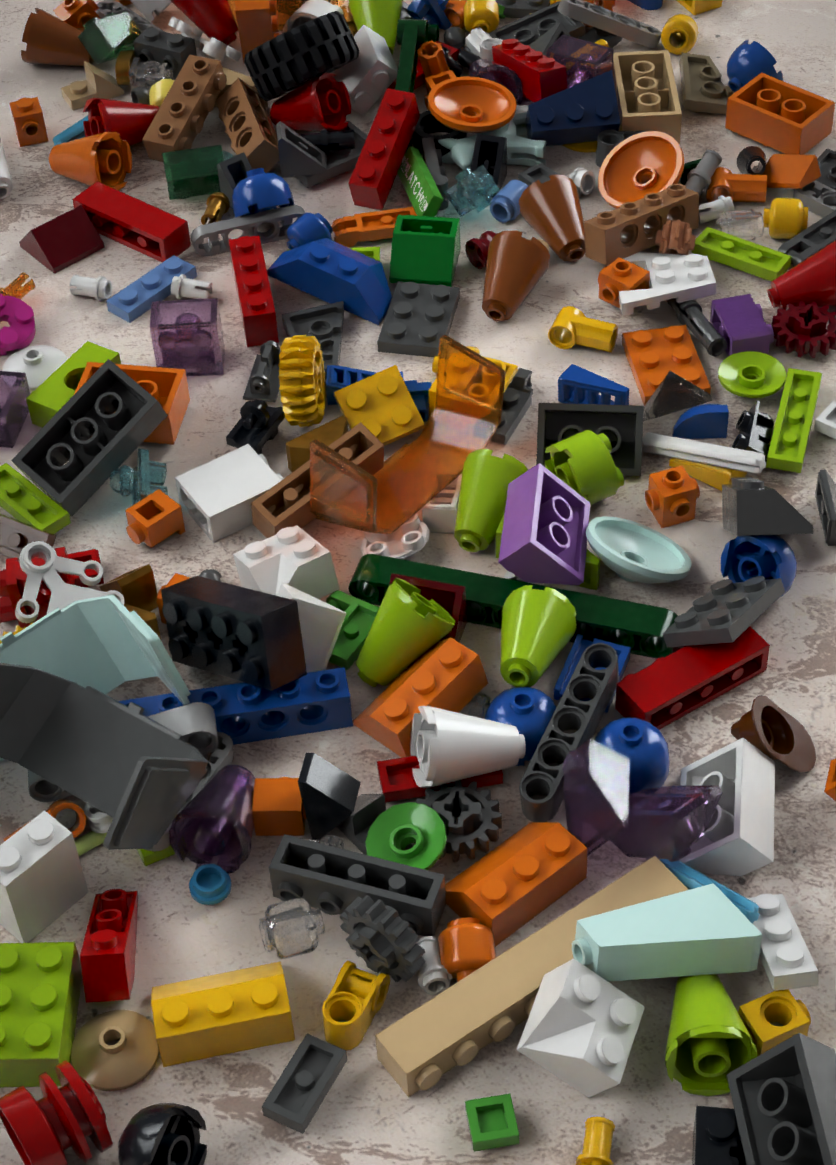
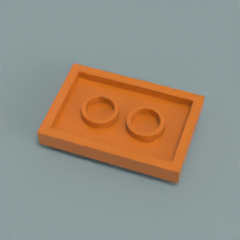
[622,325,711,407]

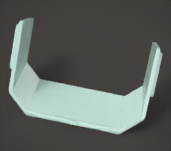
[0,595,191,826]

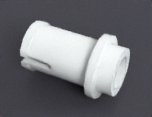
[699,195,735,225]
[171,274,213,302]
[70,275,112,301]
[416,936,452,995]

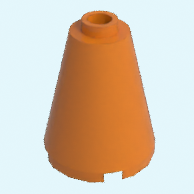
[49,132,132,191]

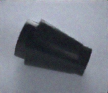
[737,146,767,175]

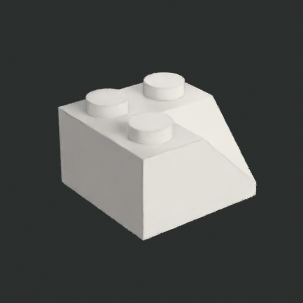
[233,525,340,599]
[517,959,645,1098]

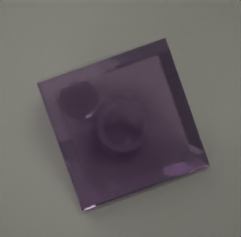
[562,739,630,856]

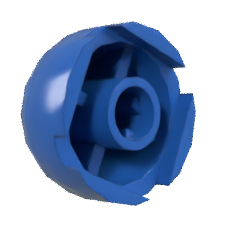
[727,40,783,93]
[232,168,295,218]
[721,535,797,600]
[484,687,557,766]
[590,718,670,798]

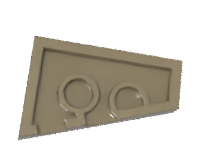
[679,53,733,115]

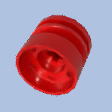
[0,1060,113,1165]

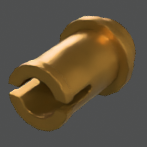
[201,192,230,225]

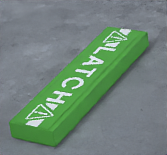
[397,146,443,217]

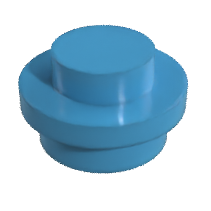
[189,864,232,905]

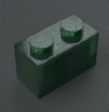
[78,11,141,65]
[162,145,224,200]

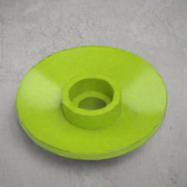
[718,351,786,398]

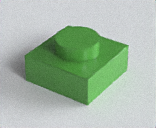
[465,1093,519,1152]

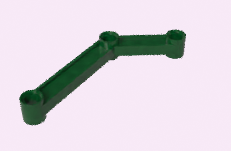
[395,19,439,153]

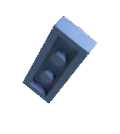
[106,255,197,323]

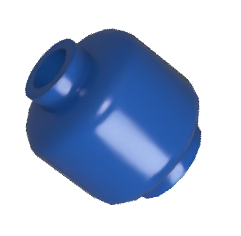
[287,213,333,249]

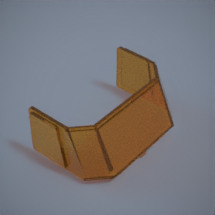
[310,335,506,534]

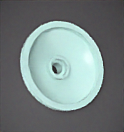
[586,516,692,584]

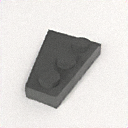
[282,301,344,380]

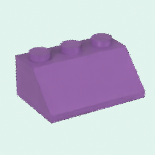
[498,463,590,585]

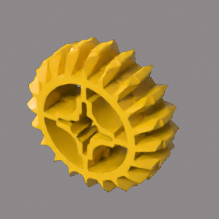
[278,335,326,427]

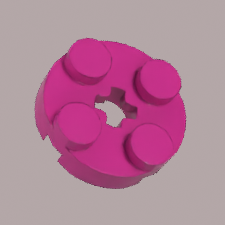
[0,293,36,356]

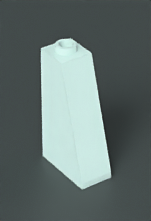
[572,883,762,982]

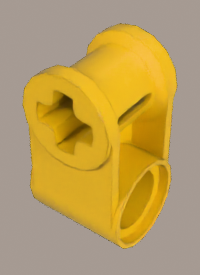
[322,961,390,1050]

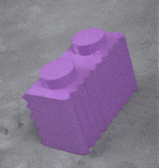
[710,294,774,356]

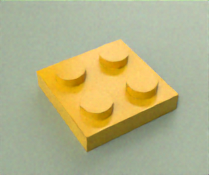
[334,365,425,446]

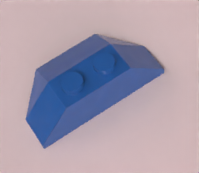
[267,238,392,325]

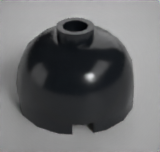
[118,1103,207,1165]

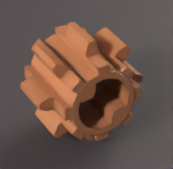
[655,220,696,255]

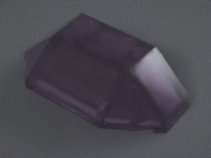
[585,785,722,862]

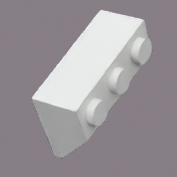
[676,738,775,877]

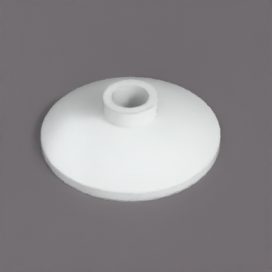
[3,345,67,391]

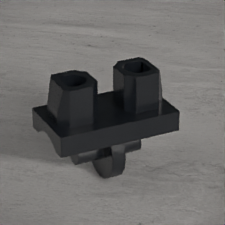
[226,399,285,455]

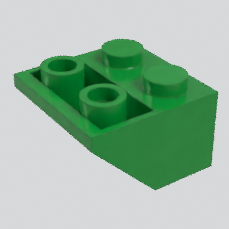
[389,215,461,287]

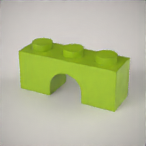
[26,341,121,428]

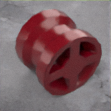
[465,230,496,269]

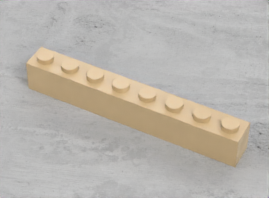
[375,856,688,1097]

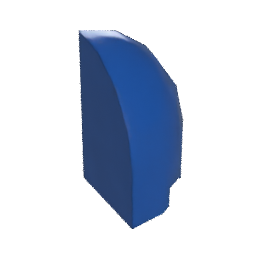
[672,404,729,439]

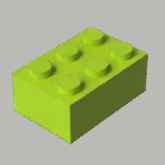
[0,942,82,1088]

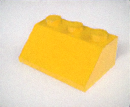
[151,961,295,1067]

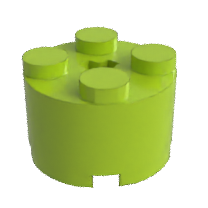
[545,430,624,506]

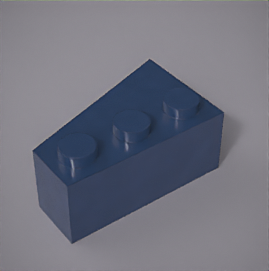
[525,70,621,146]

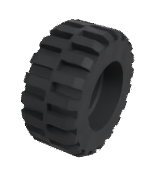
[244,11,359,101]

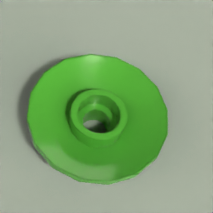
[365,802,447,870]

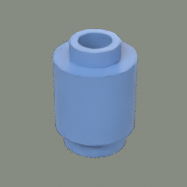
[490,179,528,223]

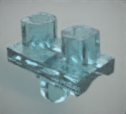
[110,448,168,505]

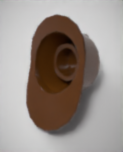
[731,695,816,773]

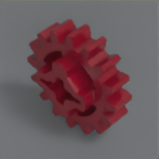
[772,301,836,358]

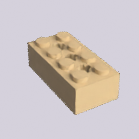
[611,50,682,144]

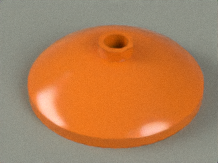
[428,76,516,133]
[598,131,685,209]

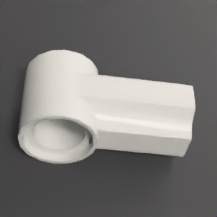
[465,27,503,75]

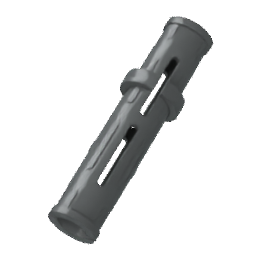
[666,298,727,356]

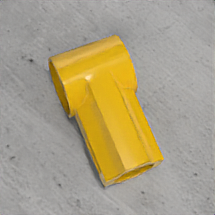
[548,306,618,353]

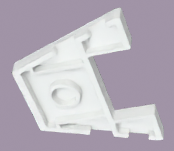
[619,252,716,316]

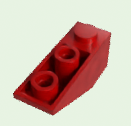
[80,889,138,1003]

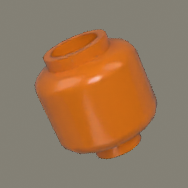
[437,917,496,982]

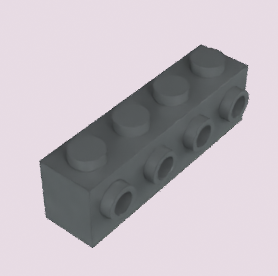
[269,834,446,937]

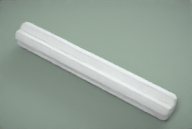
[642,432,766,474]

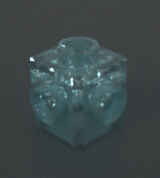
[444,165,499,217]

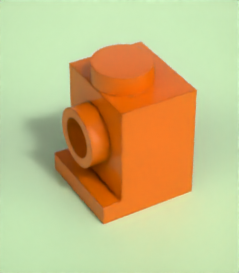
[125,489,186,548]

